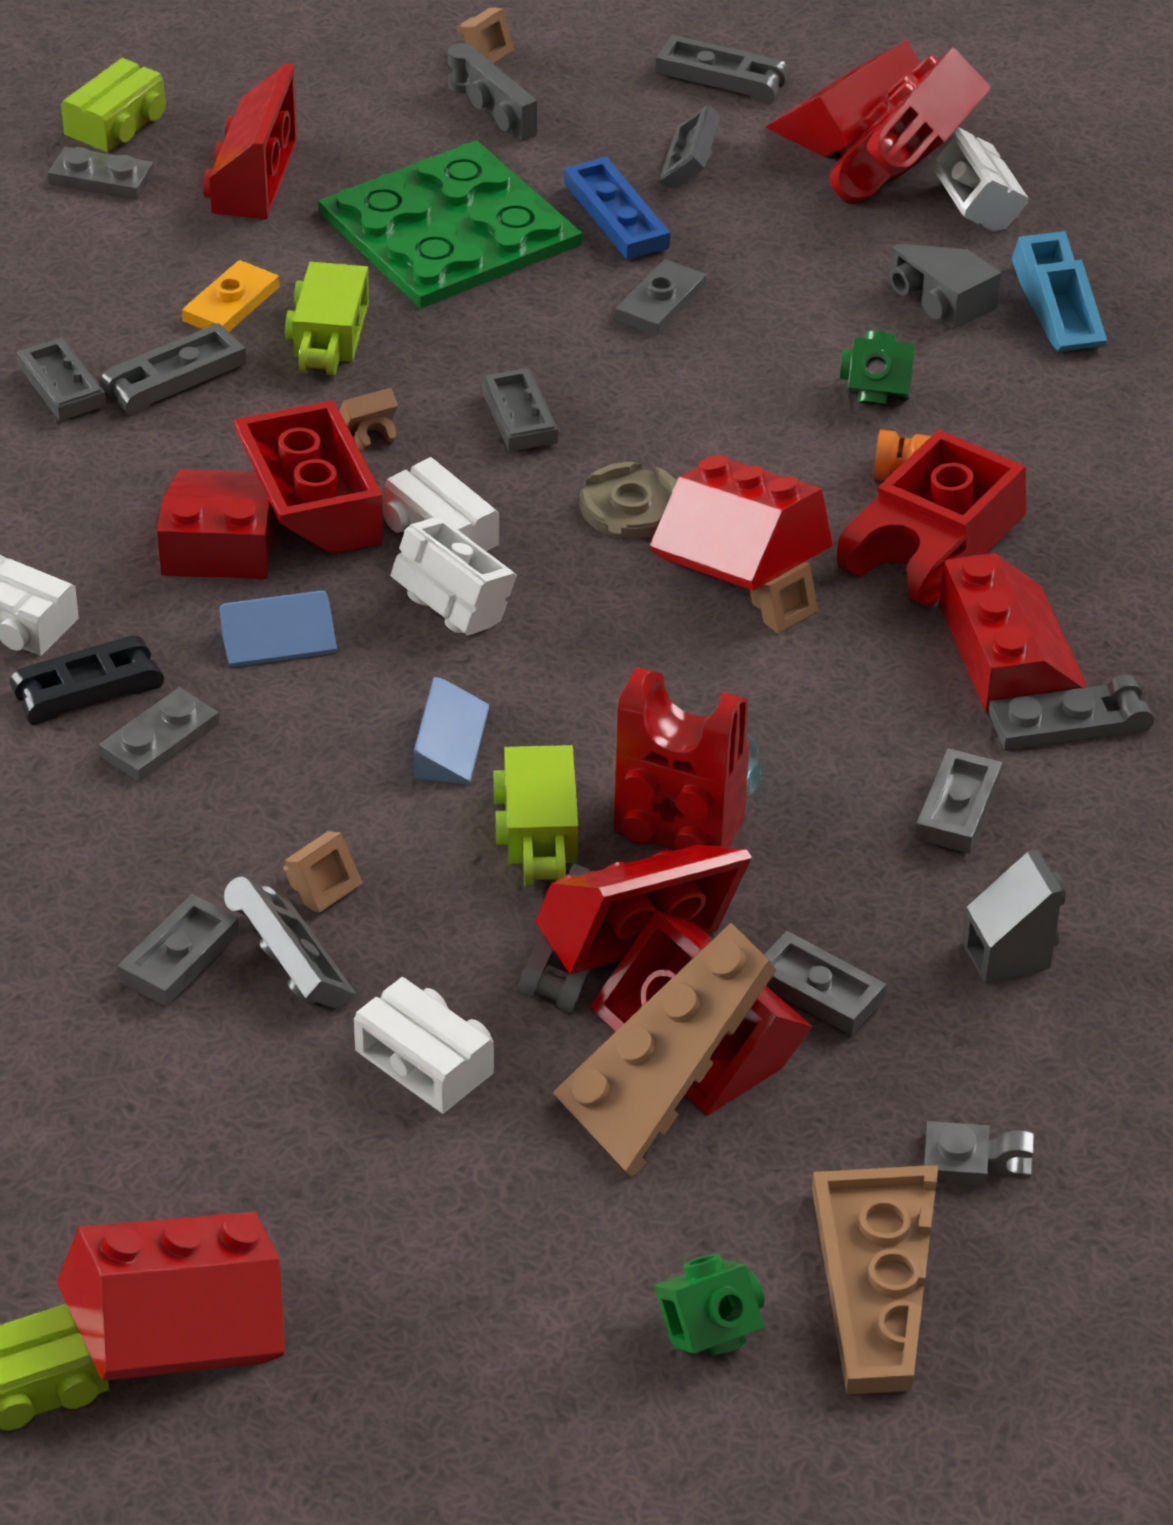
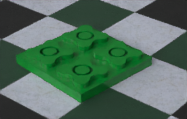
[318,141,582,308]

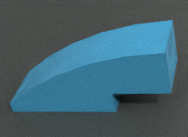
[1012,231,1107,352]

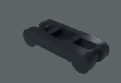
[10,635,164,725]

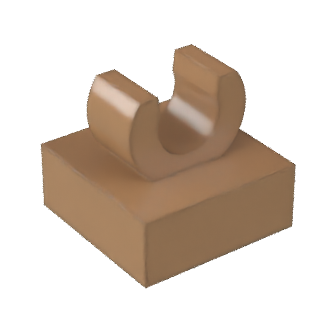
[456,7,514,64]
[339,388,398,450]
[749,562,819,633]
[283,831,363,913]

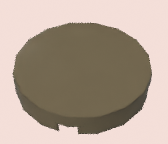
[579,462,677,539]

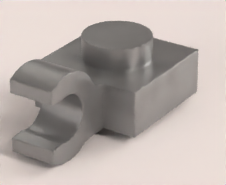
[924,1121,1034,1187]

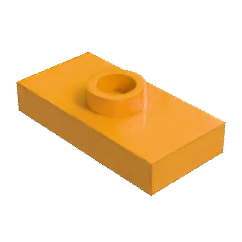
[182,260,280,332]

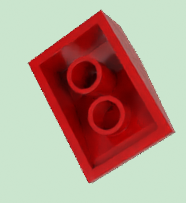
[157,469,277,579]

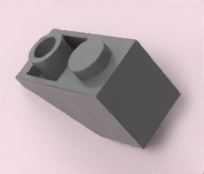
[889,244,1001,330]
[962,849,1066,984]

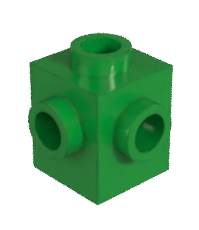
[840,331,915,406]
[653,1254,765,1355]

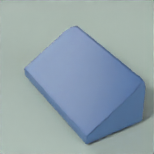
[219,590,337,668]
[414,677,489,785]

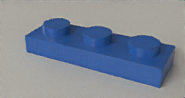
[564,157,670,260]

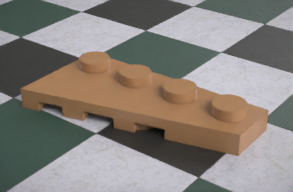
[552,923,777,1177]
[812,1165,938,1395]

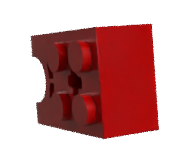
[829,47,991,204]
[837,430,1027,607]
[613,666,750,850]

